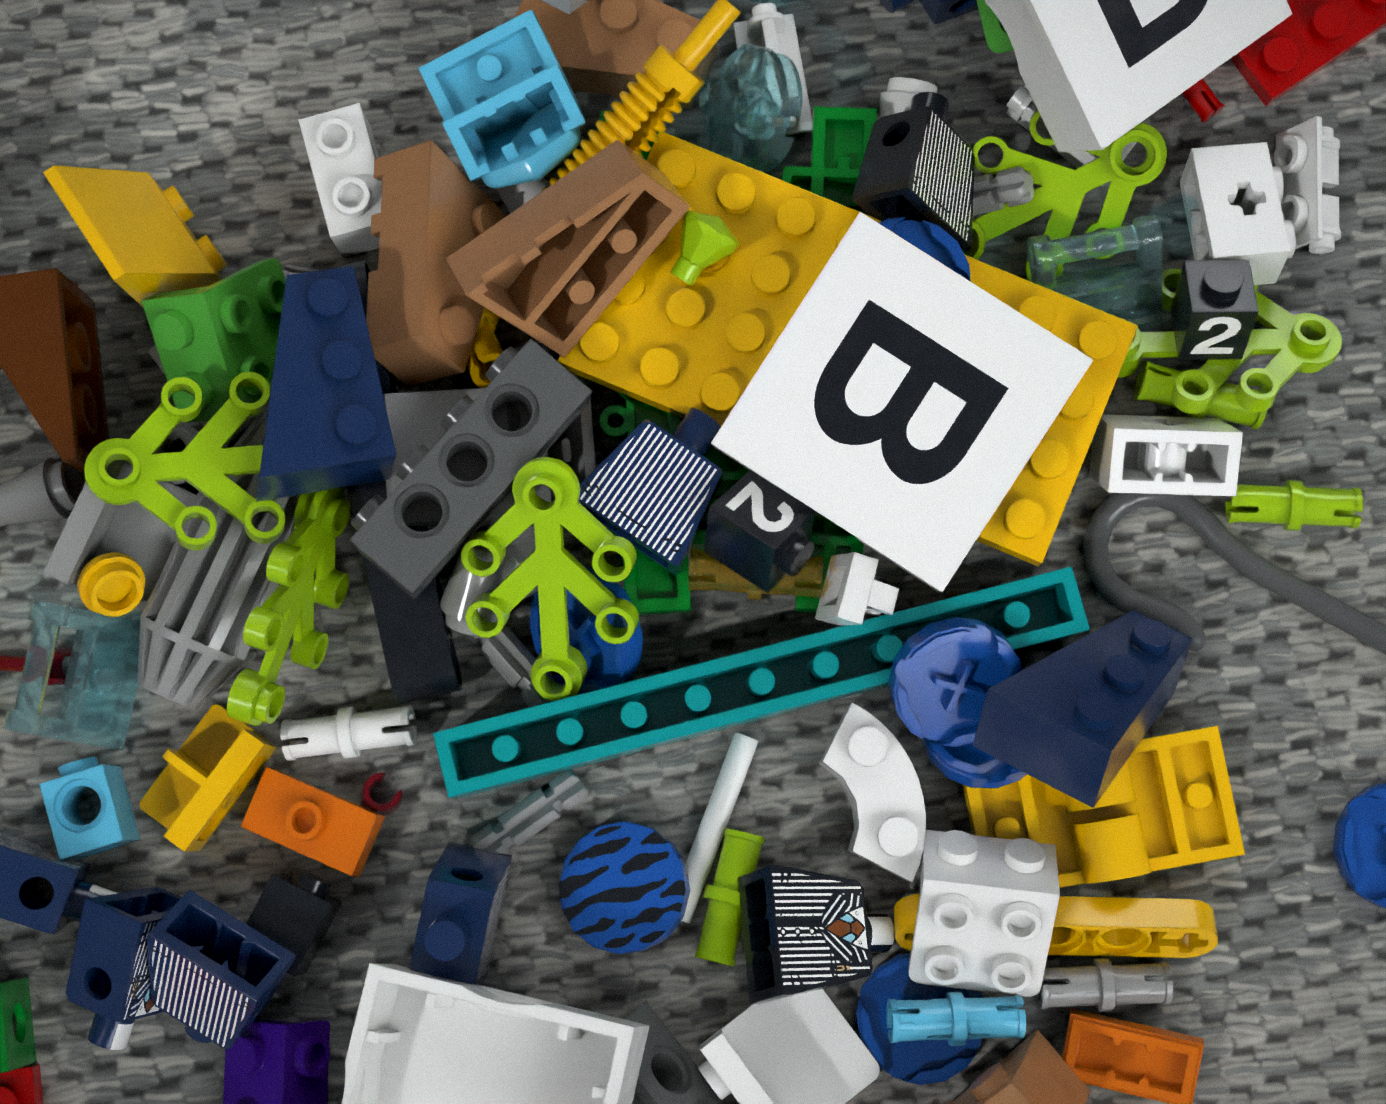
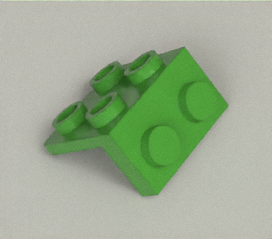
[141,258,286,423]

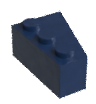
[256,266,397,502]
[973,610,1193,808]

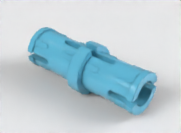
[886,992,1026,1046]

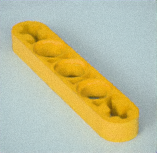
[893,894,1218,958]

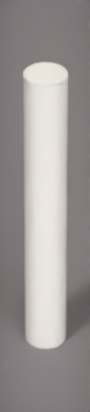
[681,732,759,923]

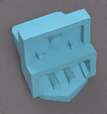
[418,9,587,189]

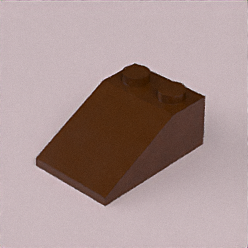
[0,268,109,474]

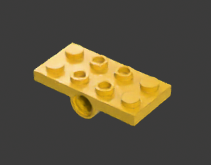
[962,726,1245,888]

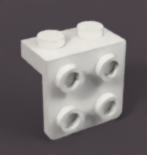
[909,830,1060,997]
[698,989,880,1104]

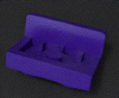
[223,1019,330,1104]

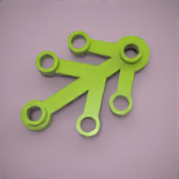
[962,109,1167,287]
[1117,269,1342,414]
[84,372,285,551]
[461,457,639,701]
[227,487,350,726]

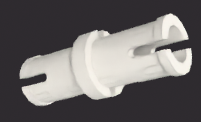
[280,704,417,761]

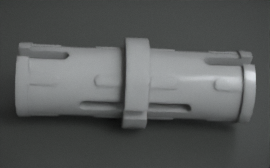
[1035,958,1173,1012]

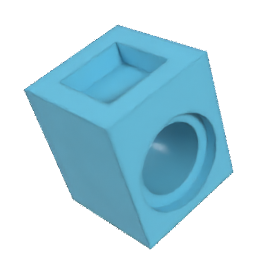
[39,757,141,860]

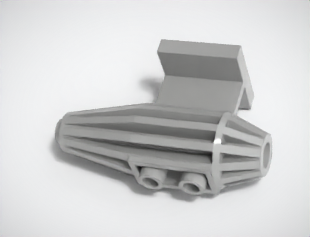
[42,399,301,709]

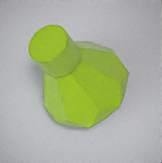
[670,210,740,286]

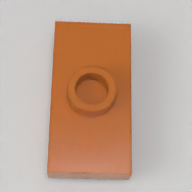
[240,767,385,877]
[1062,1008,1204,1104]

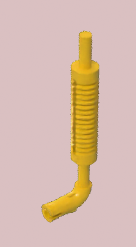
[467,0,741,388]

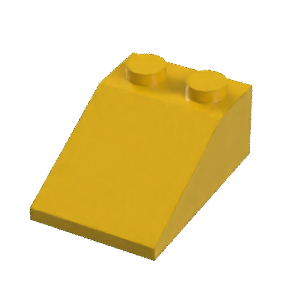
[43,165,228,307]

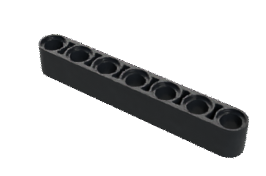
[319,260,462,704]

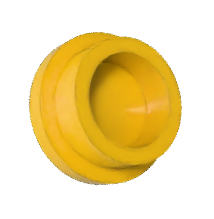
[77,552,145,617]

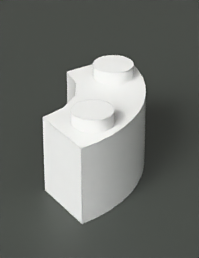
[819,702,926,882]

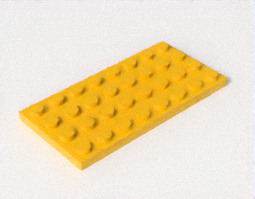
[558,132,1138,566]

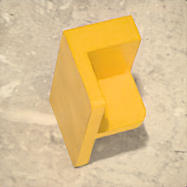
[139,704,277,852]

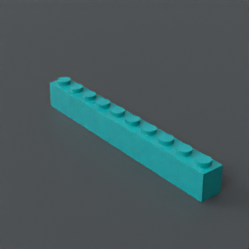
[433,566,1090,799]

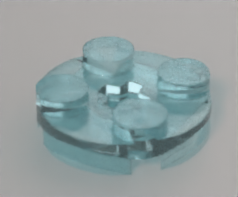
[699,44,803,173]

